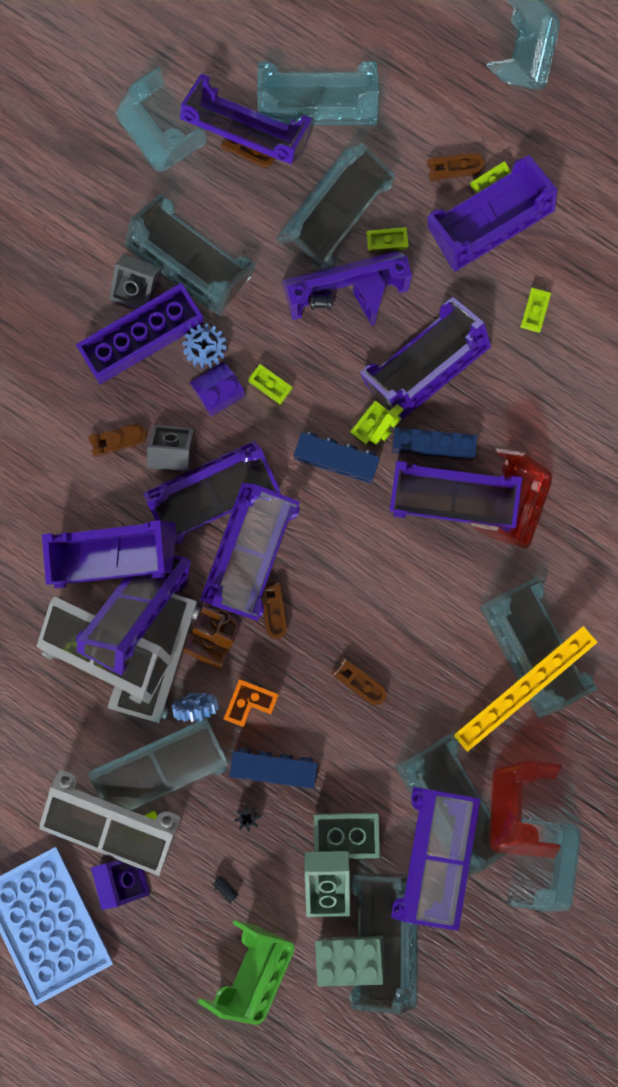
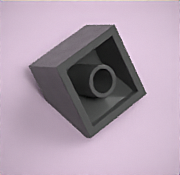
[109,254,161,309]
[147,425,194,471]

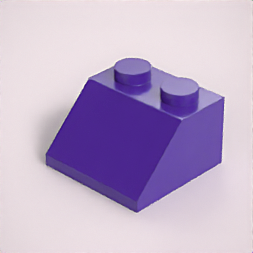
[353,271,386,326]
[189,362,245,417]
[91,859,150,910]

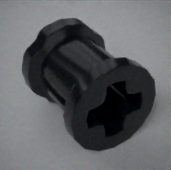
[311,292,331,310]

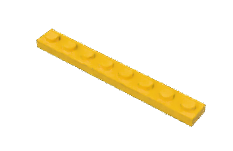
[453,626,598,752]

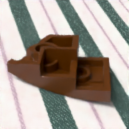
[182,603,241,669]

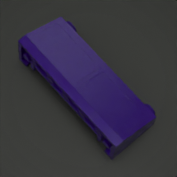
[427,155,557,272]
[282,251,412,320]
[42,520,176,589]

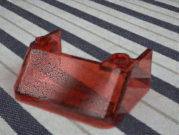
[470,448,552,549]
[489,761,562,858]

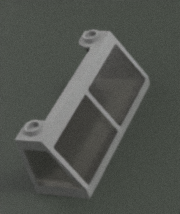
[108,585,200,723]
[36,596,173,704]
[39,769,181,876]

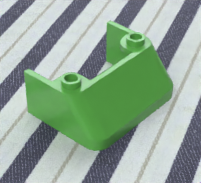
[198,920,294,1025]

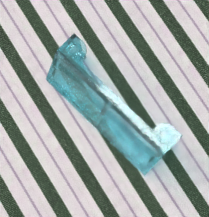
[257,61,378,125]

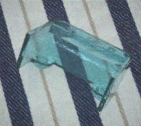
[487,0,559,90]
[116,67,207,172]
[506,816,581,911]

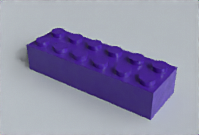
[75,283,204,385]

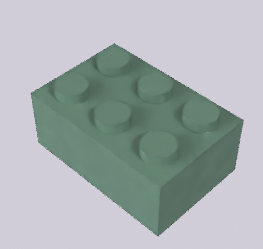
[314,813,380,859]
[304,851,350,917]
[315,935,386,986]

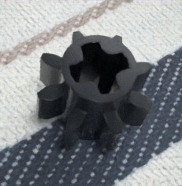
[234,805,261,832]

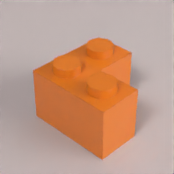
[224,679,279,727]

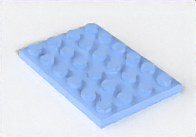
[0,846,114,1006]

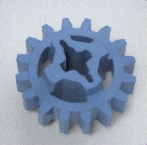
[182,324,227,369]
[172,692,219,722]

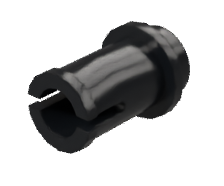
[212,876,239,904]

